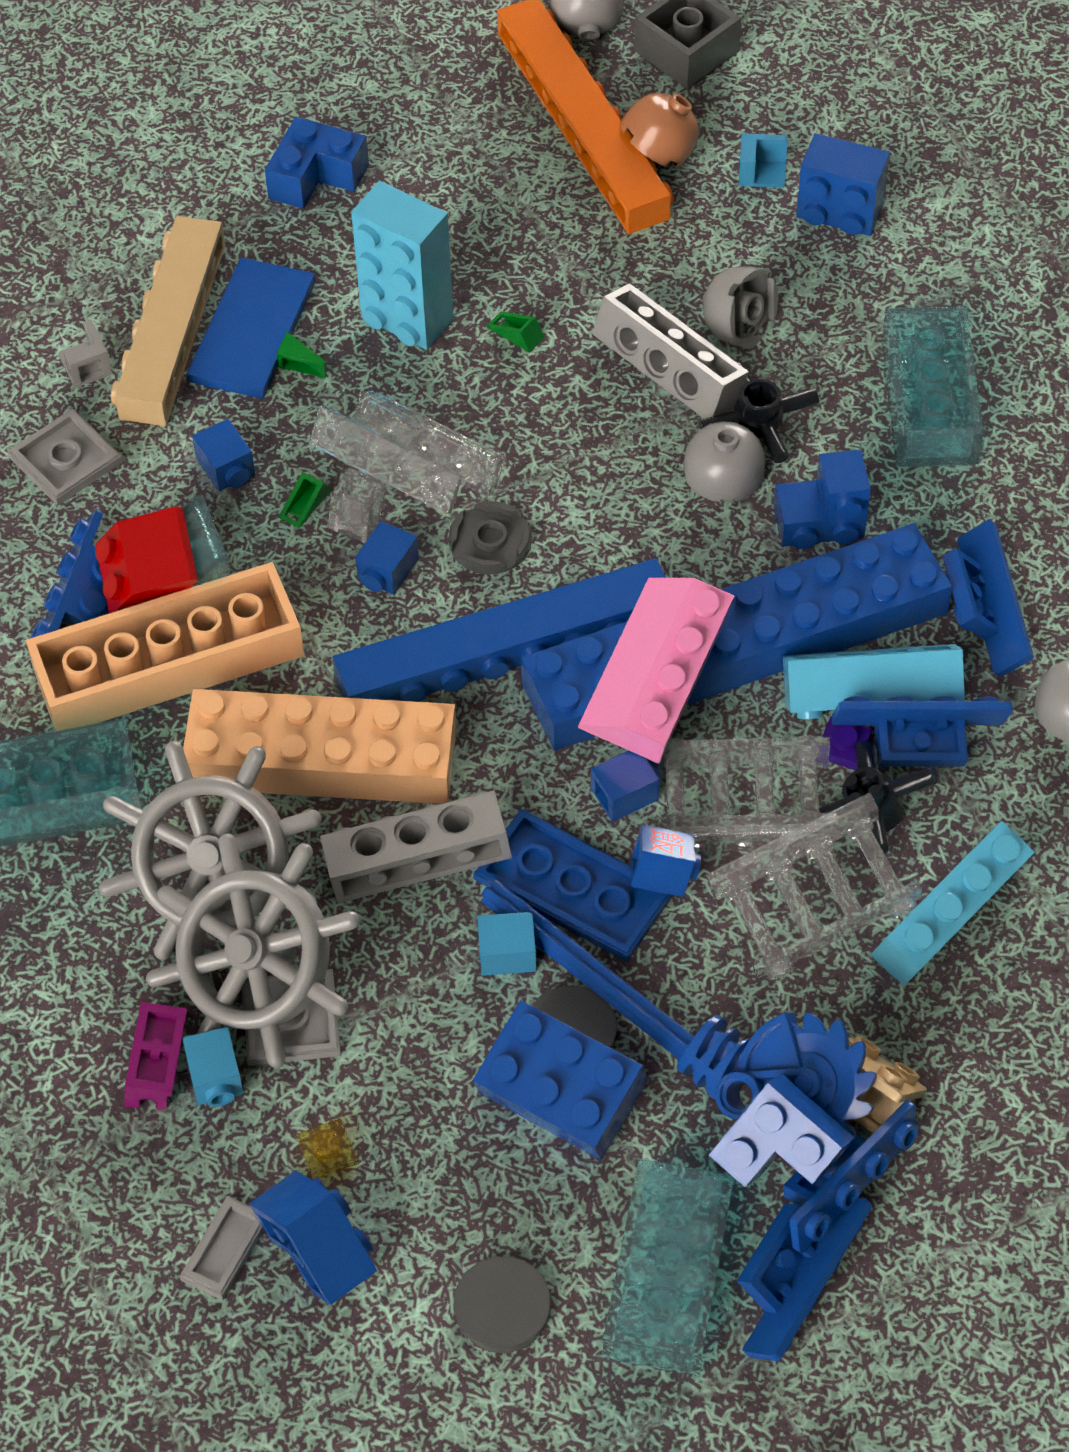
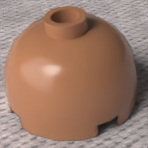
[621,93,699,168]

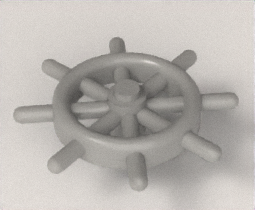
[98,741,322,960]
[146,833,360,1068]

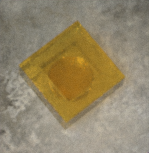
[296,1118,358,1179]

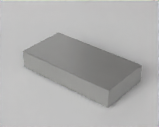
[180,1196,264,1300]

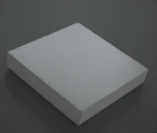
[7,408,123,506]
[242,969,341,1066]

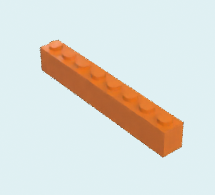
[497,0,674,234]

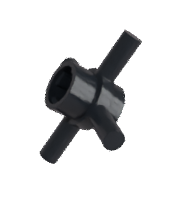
[699,362,819,463]
[807,742,937,856]

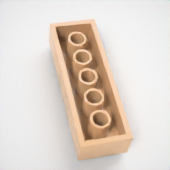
[25,562,304,736]
[183,689,457,804]

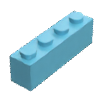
[783,644,965,719]
[871,821,1035,986]

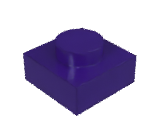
[815,716,872,770]

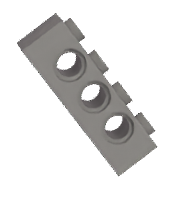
[592,283,749,419]
[320,790,512,904]

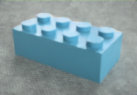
[351,180,453,350]

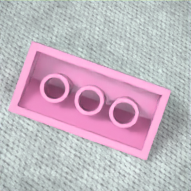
[578,578,734,764]

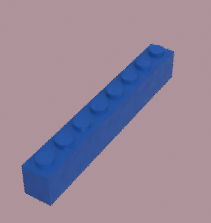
[332,558,666,702]

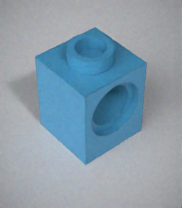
[182,1027,244,1107]

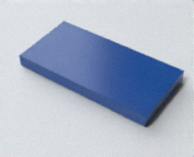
[186,257,316,399]
[473,808,673,962]

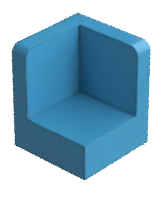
[739,133,788,188]
[477,912,536,976]

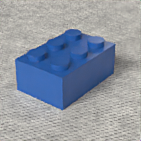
[472,1000,648,1160]

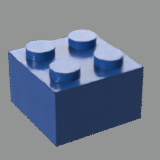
[796,133,890,236]

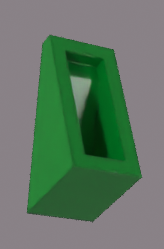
[486,311,545,353]
[276,332,327,378]
[278,472,332,528]

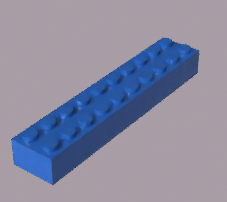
[521,523,952,751]

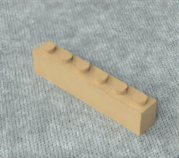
[111,216,225,426]

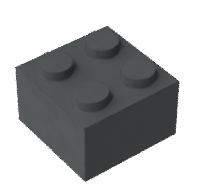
[634,0,742,89]

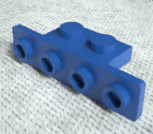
[30,509,109,639]
[943,520,1034,676]
[832,696,1013,766]
[783,1100,919,1253]
[737,1198,872,1361]

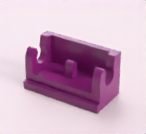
[124,1002,187,1110]

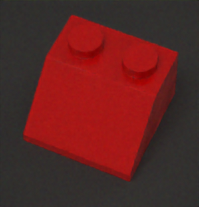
[95,506,198,613]

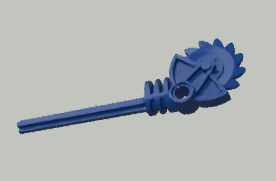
[481,880,877,1137]

